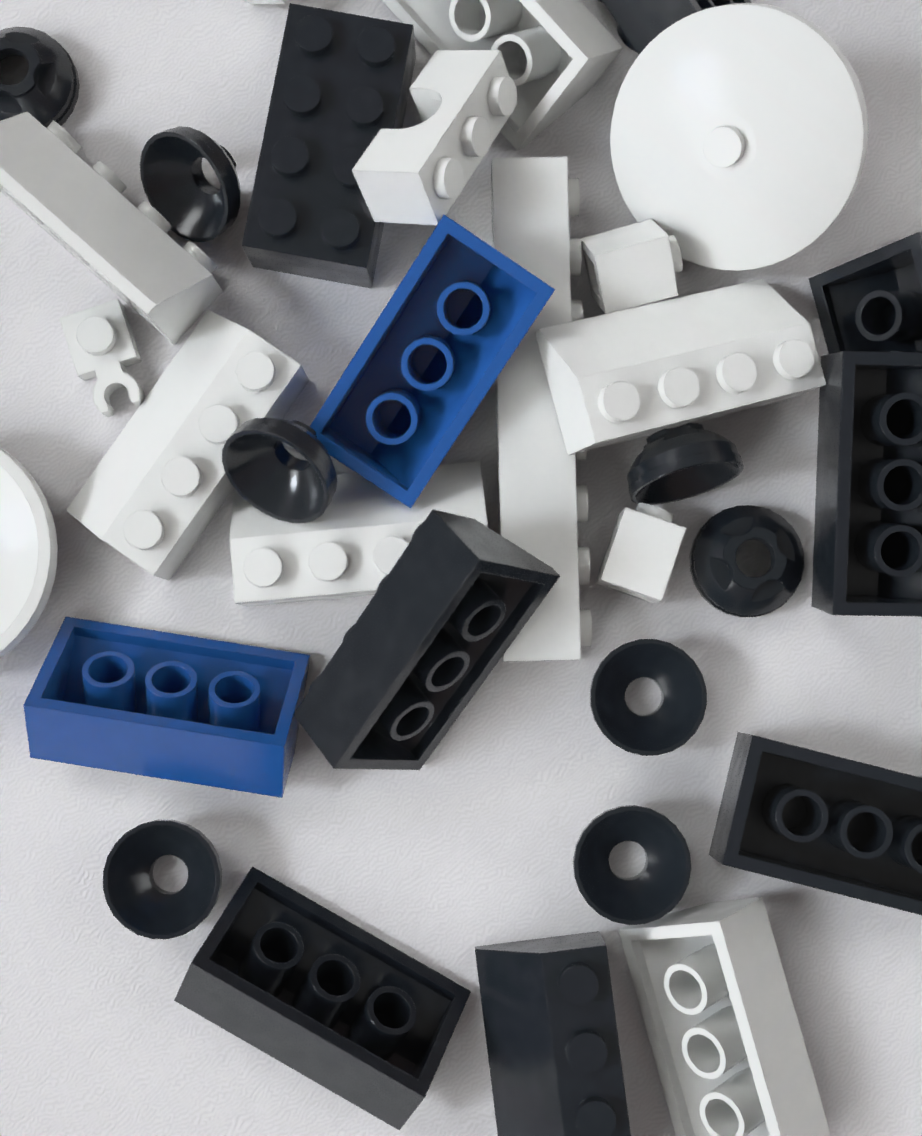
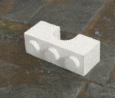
[352,50,518,226]

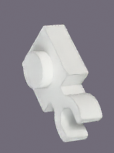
[59,299,145,417]

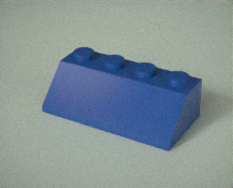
[309,215,555,508]
[23,616,310,798]

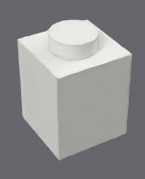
[580,219,683,314]
[595,503,686,604]

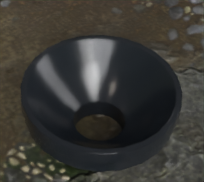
[0,26,80,128]
[140,126,241,243]
[222,418,337,523]
[627,423,744,505]
[689,505,804,618]
[590,639,707,756]
[573,805,691,925]
[103,820,222,939]

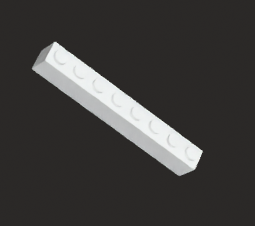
[491,156,592,662]

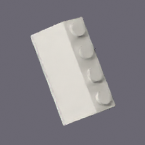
[382,0,623,150]
[0,111,223,345]
[535,279,826,455]
[66,310,310,581]
[229,461,488,607]
[618,897,831,1136]

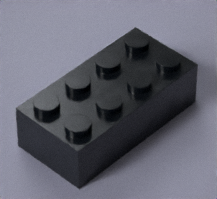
[242,3,416,288]
[709,732,922,915]

